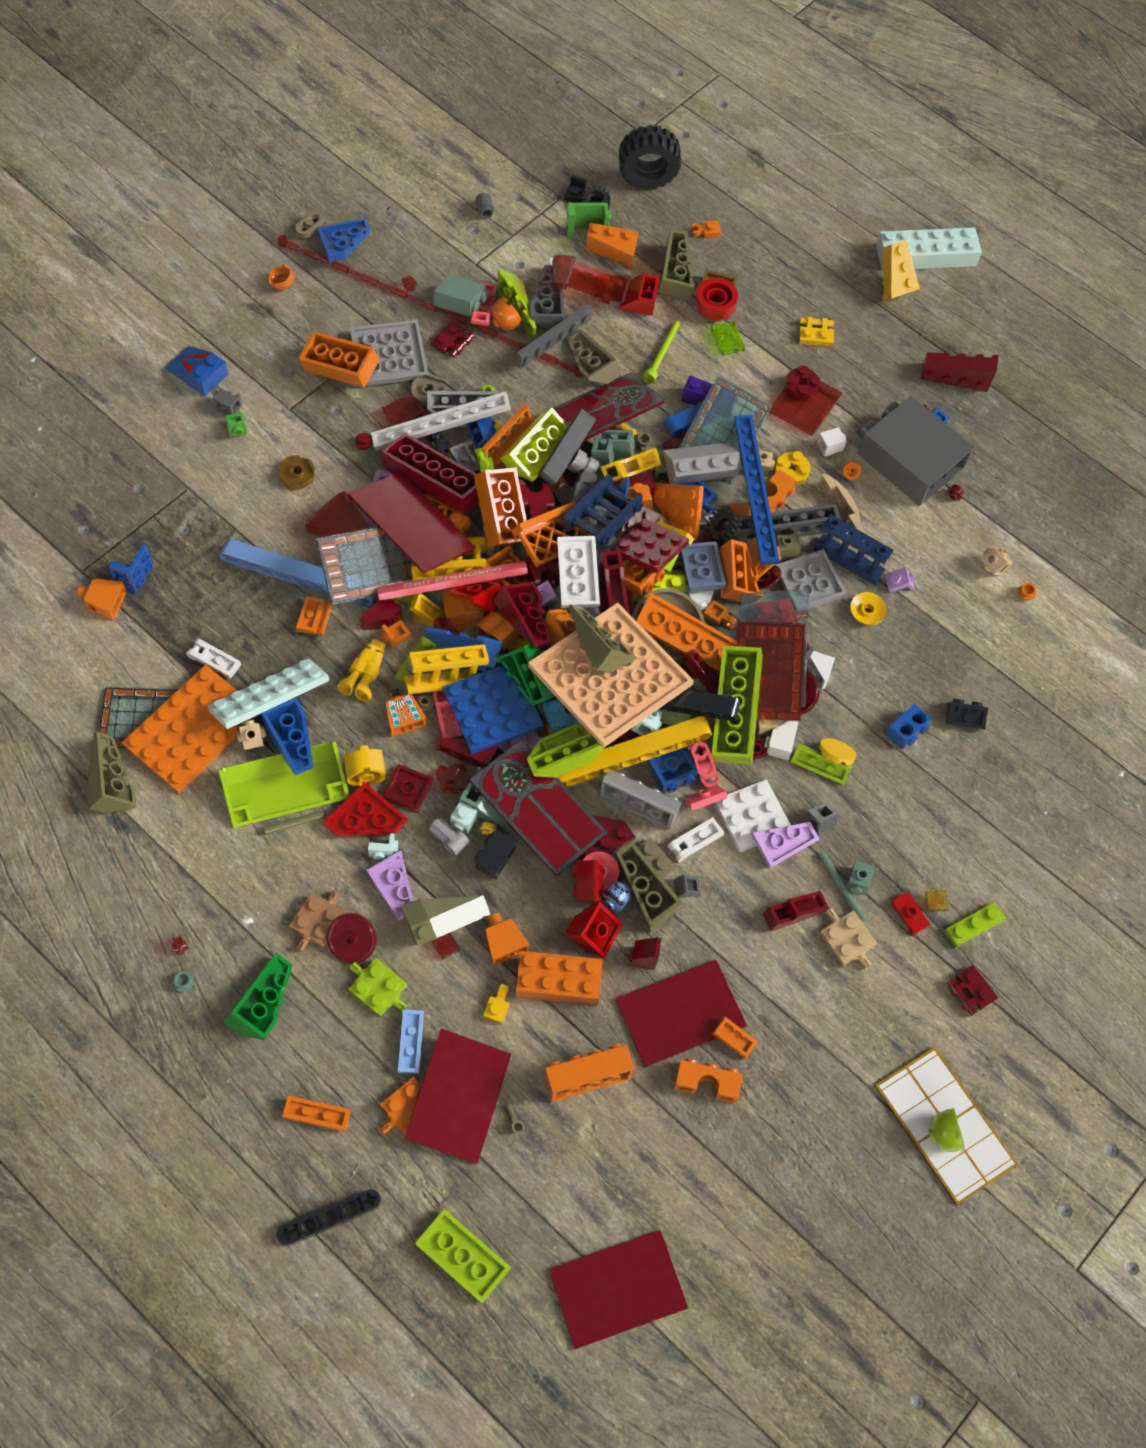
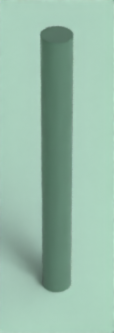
[818,852,867,922]

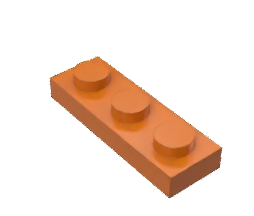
[282,1096,351,1132]

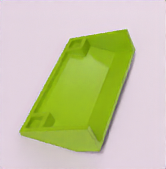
[219,740,350,828]

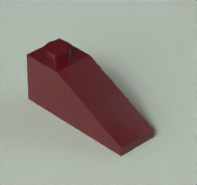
[436,738,499,769]

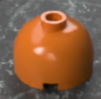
[491,296,523,331]

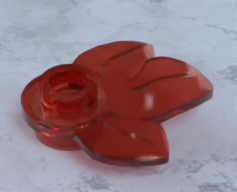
[436,764,470,796]

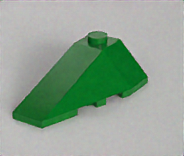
[223,952,293,1040]

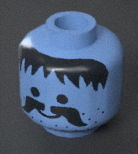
[602,882,631,911]

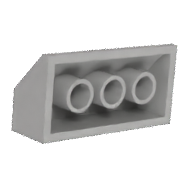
[662,442,743,484]
[599,770,682,829]

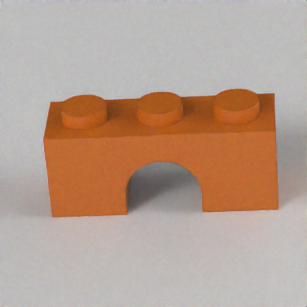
[766,469,796,513]
[674,1059,743,1104]

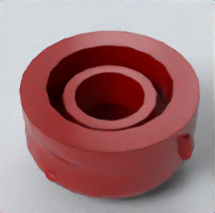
[695,278,738,321]

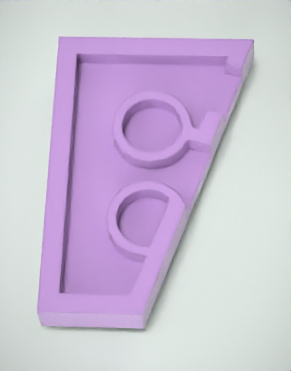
[750,822,819,868]
[367,851,413,921]

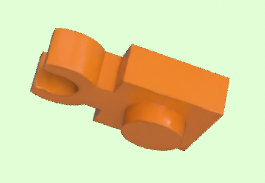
[691,220,721,238]

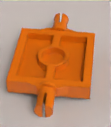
[379,1077,422,1136]

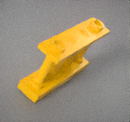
[411,536,487,581]
[404,644,489,694]

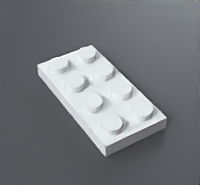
[557,536,600,608]

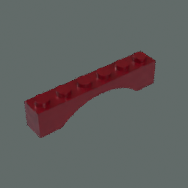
[599,550,630,615]

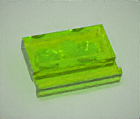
[711,321,745,356]

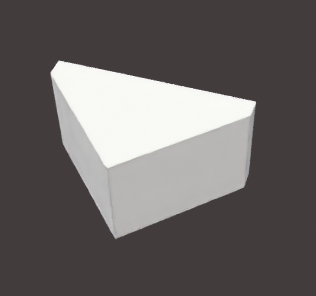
[806,651,835,690]

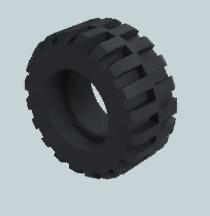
[619,125,681,190]

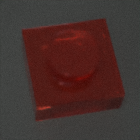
[432,932,460,960]

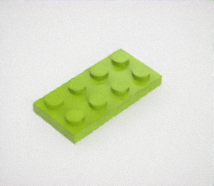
[415,1209,511,1304]

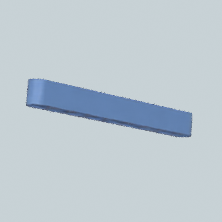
[219,539,378,607]

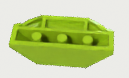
[527,724,606,778]

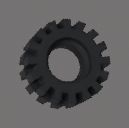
[581,186,611,210]
[706,508,742,543]

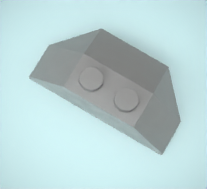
[427,391,498,427]

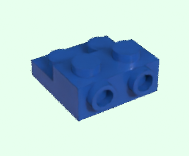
[647,748,698,793]

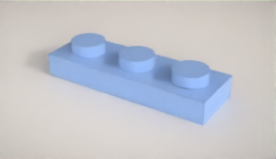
[398,1010,424,1075]

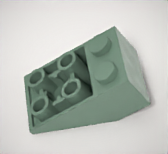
[460,767,514,834]

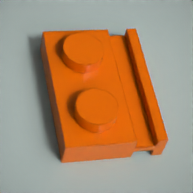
[296,596,333,637]

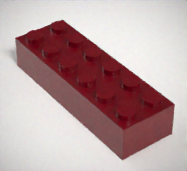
[381,433,479,515]

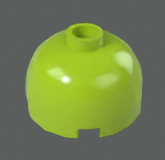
[928,1108,965,1152]

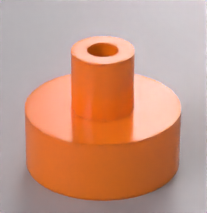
[843,461,862,480]

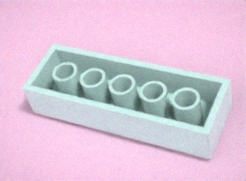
[876,228,982,270]

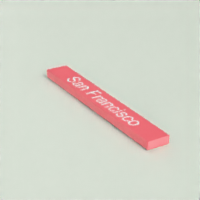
[378,561,528,600]

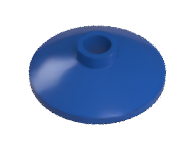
[611,476,629,509]

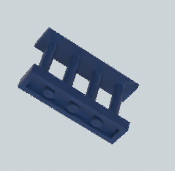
[563,474,643,550]
[813,514,894,586]

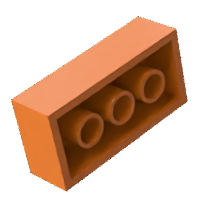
[298,331,379,388]
[474,468,530,548]
[515,951,603,1006]
[544,1044,635,1103]

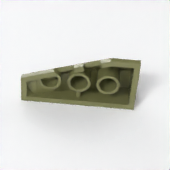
[568,604,636,673]
[87,731,136,813]
[401,895,490,946]

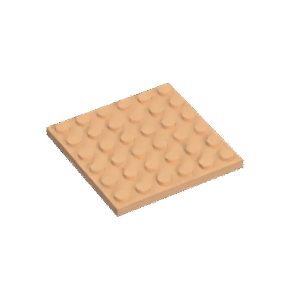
[528,603,694,748]

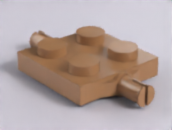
[289,890,346,952]

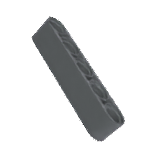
[538,408,596,486]

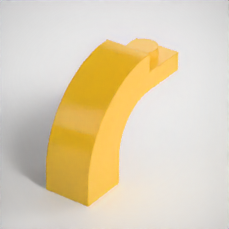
[601,448,662,483]

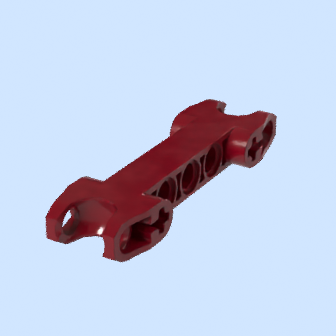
[519,480,560,589]

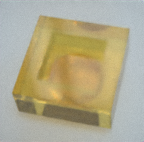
[925,890,949,912]

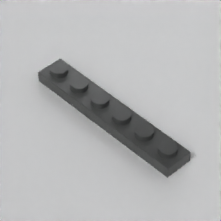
[515,304,592,369]

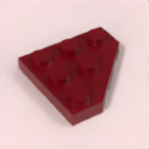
[579,815,636,861]

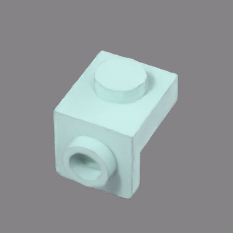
[368,833,398,860]

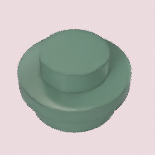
[172,971,194,992]

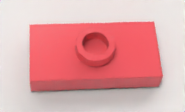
[683,785,727,810]

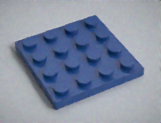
[442,665,544,755]

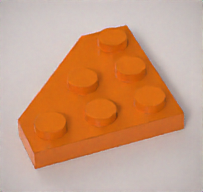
[654,483,704,541]

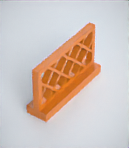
[511,501,588,567]

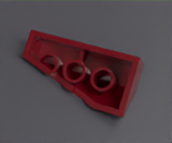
[494,582,551,648]

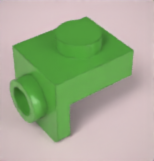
[226,413,247,437]

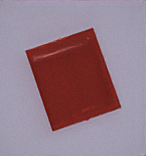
[768,381,843,436]

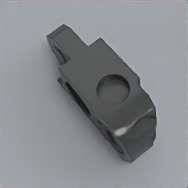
[568,471,597,504]

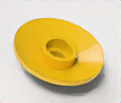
[850,592,887,625]

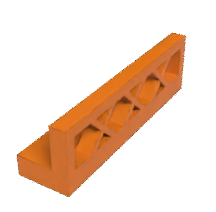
[481,404,536,469]

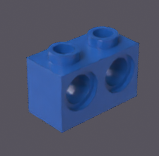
[886,703,931,749]

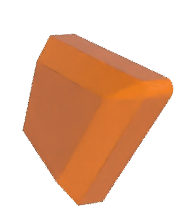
[729,503,751,517]

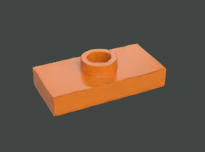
[712,1017,758,1059]

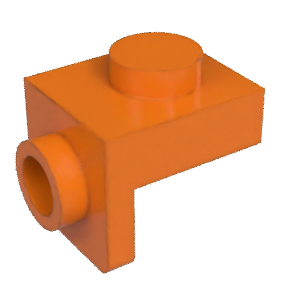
[380,620,411,648]

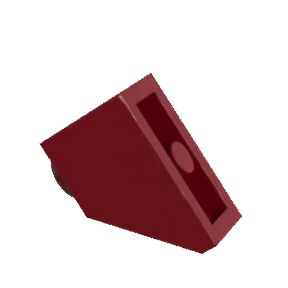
[360,599,402,631]
[628,937,662,970]

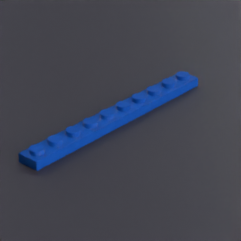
[734,415,780,565]

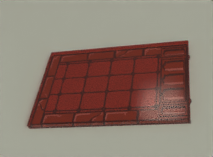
[736,621,806,722]

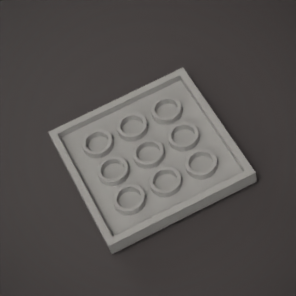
[350,320,428,386]

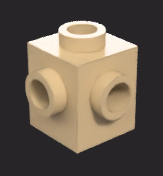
[980,546,1013,575]
[237,720,266,750]

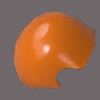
[268,264,294,290]

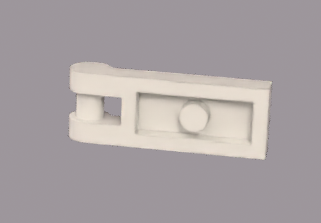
[186,639,241,679]
[667,817,724,862]

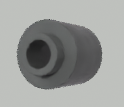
[475,193,494,218]

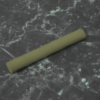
[264,811,324,835]

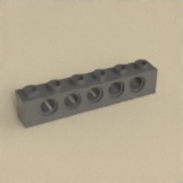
[733,504,841,543]

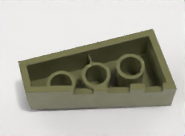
[616,841,682,933]

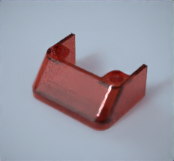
[552,255,631,304]

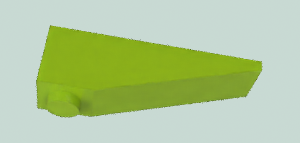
[497,269,536,339]

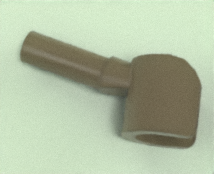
[506,1104,524,1134]

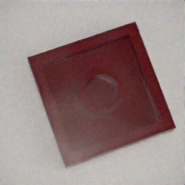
[382,764,434,813]

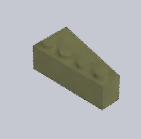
[658,229,695,300]

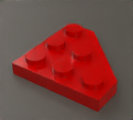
[323,782,408,838]

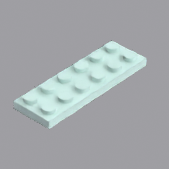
[208,659,329,729]

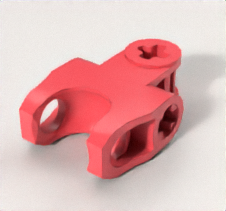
[688,740,719,789]

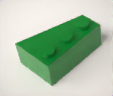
[495,644,555,706]

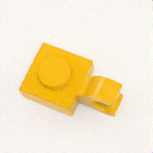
[483,984,510,1024]

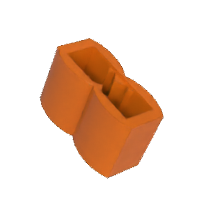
[476,611,520,650]

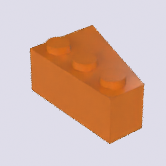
[586,223,639,270]
[719,539,764,605]

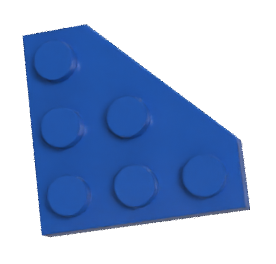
[317,218,370,262]

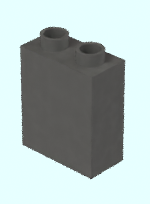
[858,396,974,506]

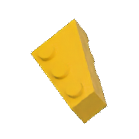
[882,240,920,301]

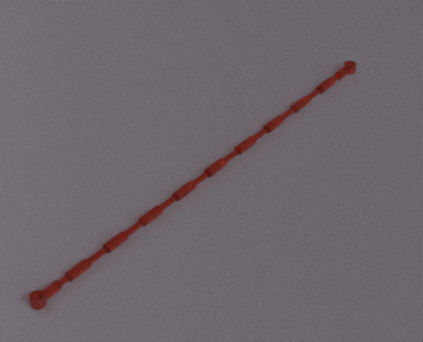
[277,235,584,378]

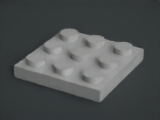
[776,549,847,613]

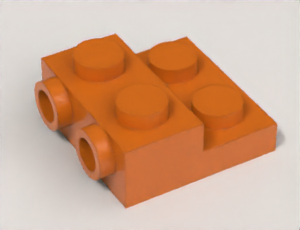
[623,559,665,597]

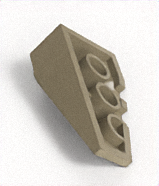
[567,329,622,384]

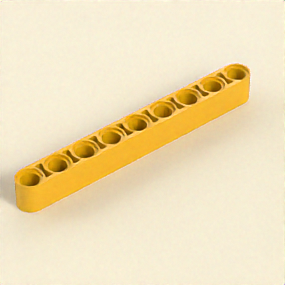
[557,716,712,787]

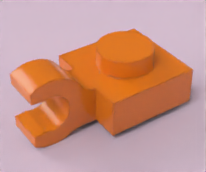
[703,600,737,630]

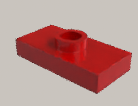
[891,892,931,936]

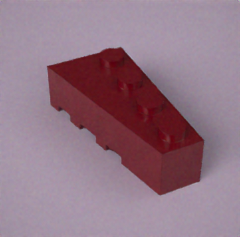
[921,352,999,392]

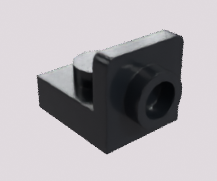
[564,175,587,203]

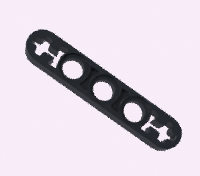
[277,1189,381,1246]

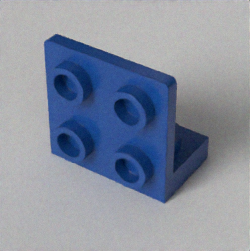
[109,544,153,594]

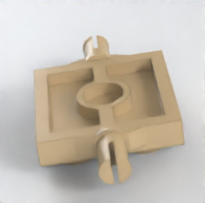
[820,908,877,969]

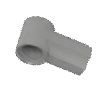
[429,817,470,856]

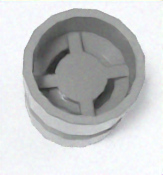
[566,448,599,476]

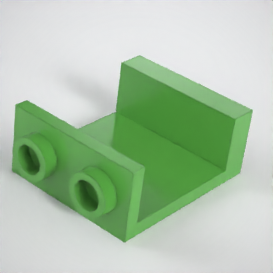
[566,203,611,239]

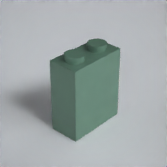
[434,274,487,317]

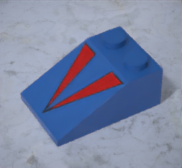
[165,346,228,396]

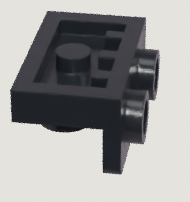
[946,698,989,730]

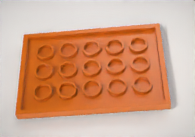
[122,665,261,794]

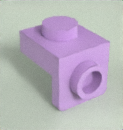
[885,567,916,592]

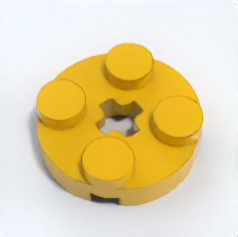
[775,451,811,485]

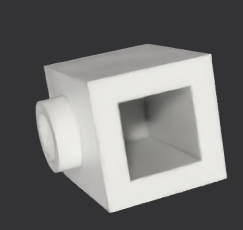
[817,427,846,457]

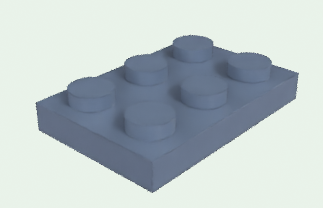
[681,541,726,592]

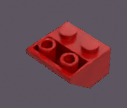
[620,273,660,316]

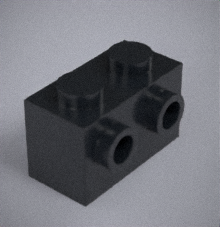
[474,829,517,880]

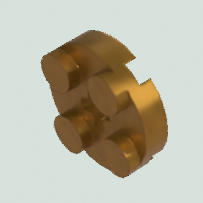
[278,455,315,490]

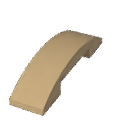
[819,474,861,531]

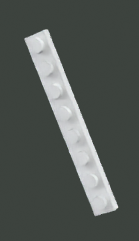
[371,391,511,451]

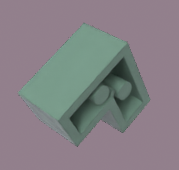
[591,430,635,466]

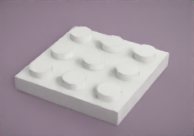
[714,779,791,853]

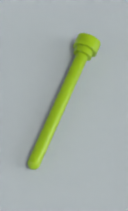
[642,321,680,384]

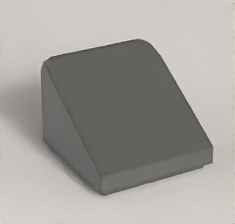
[674,874,701,898]

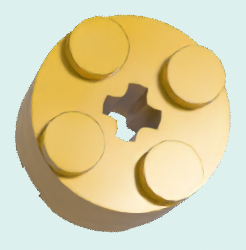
[343,746,386,787]

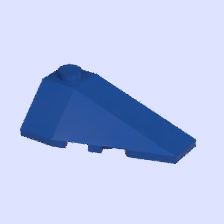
[423,627,502,673]
[261,697,313,776]

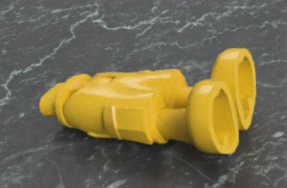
[337,639,386,702]

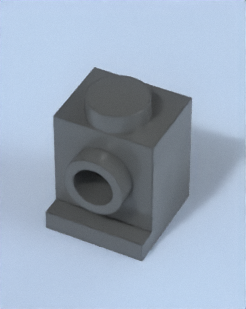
[212,388,242,415]
[806,802,839,836]

